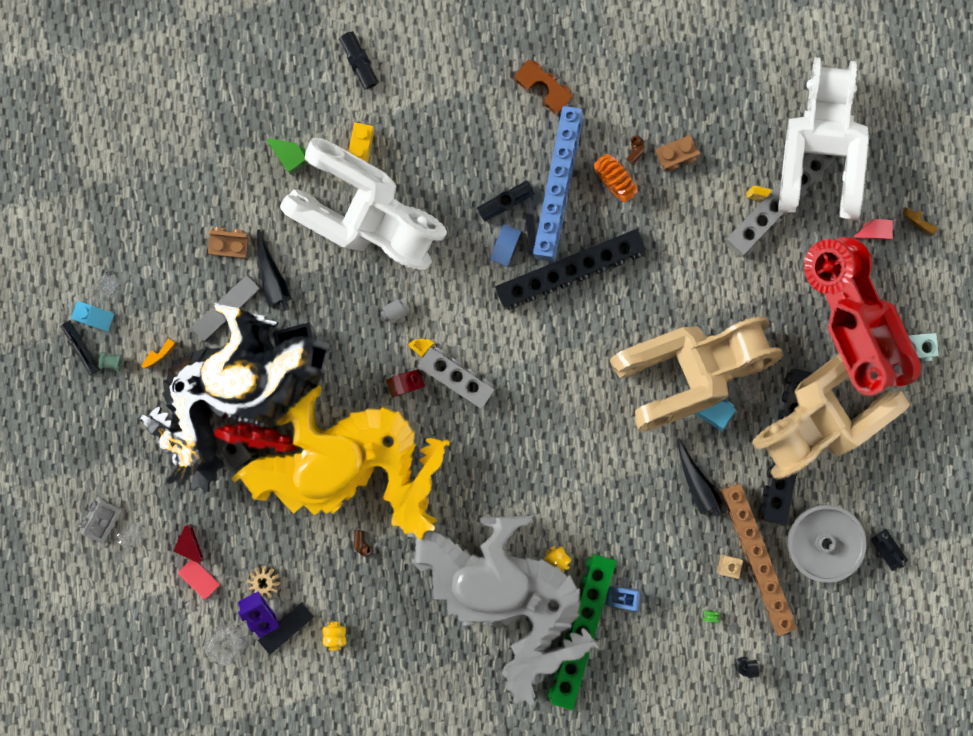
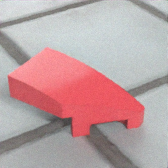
[854,219,893,240]

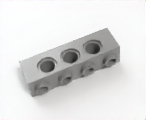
[417,347,494,409]

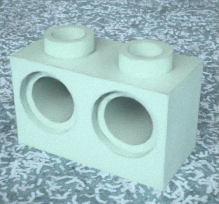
[909,333,939,362]

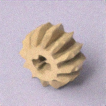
[247,566,280,598]

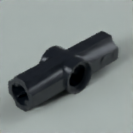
[339,31,379,90]
[477,180,535,222]

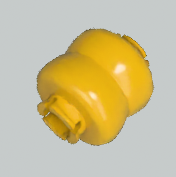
[543,545,572,572]
[322,622,347,651]

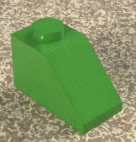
[267,138,308,175]

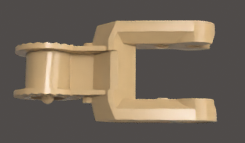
[610,316,783,432]
[752,354,910,479]

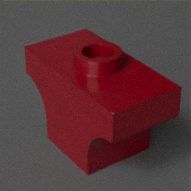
[386,369,425,398]

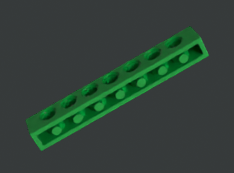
[548,553,616,711]

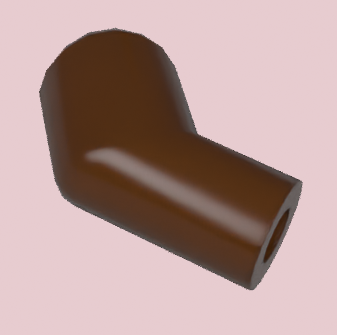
[626,135,644,165]
[354,530,373,557]

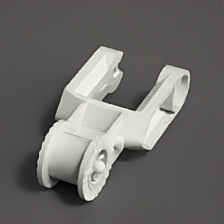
[778,57,869,220]
[280,138,447,270]

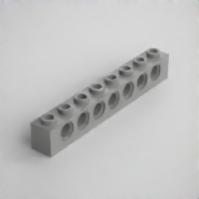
[725,153,842,256]

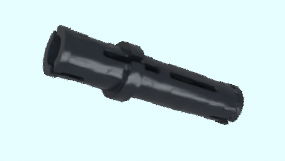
[60,320,101,376]

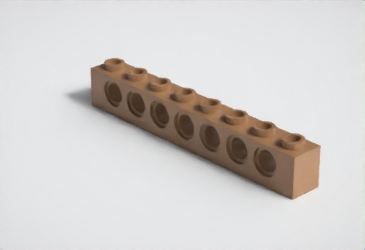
[720,483,797,636]

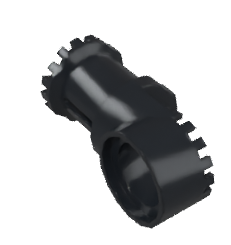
[735,657,760,679]

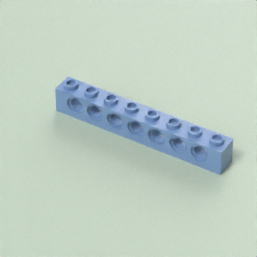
[533,106,584,262]

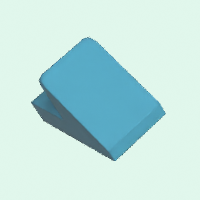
[71,301,114,332]

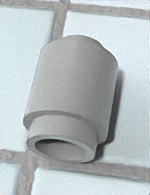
[381,298,410,324]

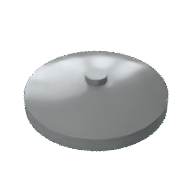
[787,505,866,583]

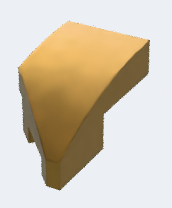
[902,207,938,236]

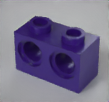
[238,591,280,638]

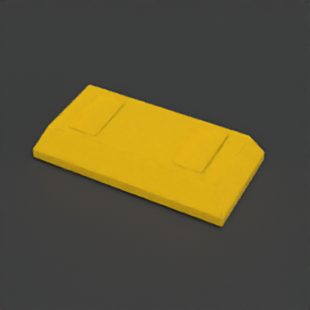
[746,185,772,202]

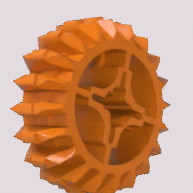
[594,154,638,202]

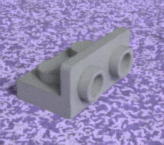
[79,496,121,544]

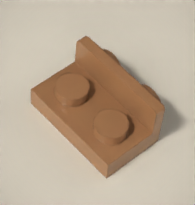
[655,135,700,172]
[208,227,249,258]

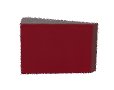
[173,524,204,563]

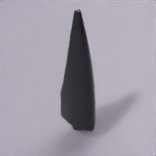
[257,230,292,312]
[677,438,723,517]

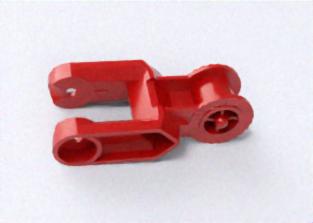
[804,237,921,396]

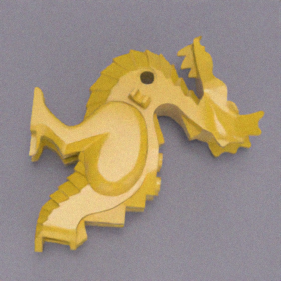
[231,385,450,540]

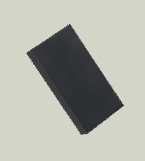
[526,214,536,254]

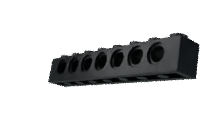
[495,229,646,310]
[759,369,813,525]

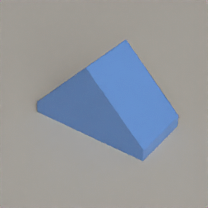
[490,225,521,267]
[606,586,640,611]

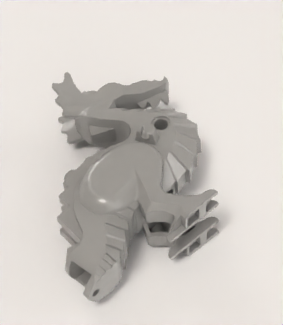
[407,516,599,706]

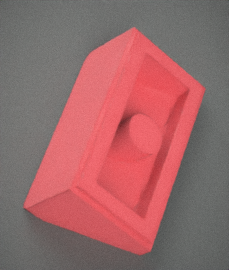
[178,560,220,599]

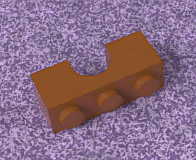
[514,59,573,116]

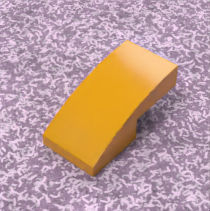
[141,338,178,369]

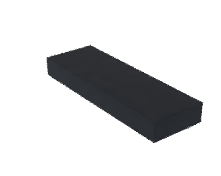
[258,602,314,655]

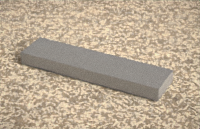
[191,275,260,342]

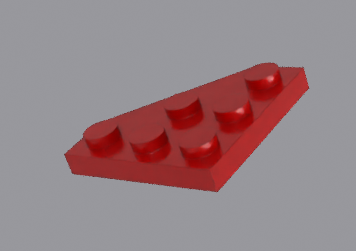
[215,423,297,452]

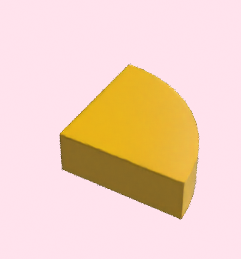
[408,339,434,358]

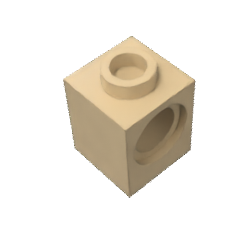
[717,554,743,579]

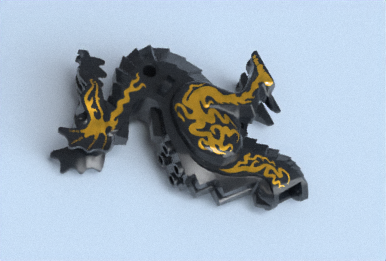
[138,303,332,492]

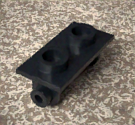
[870,529,908,571]

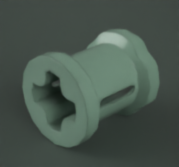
[98,352,122,372]

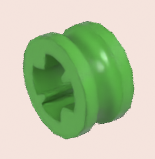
[703,610,721,623]

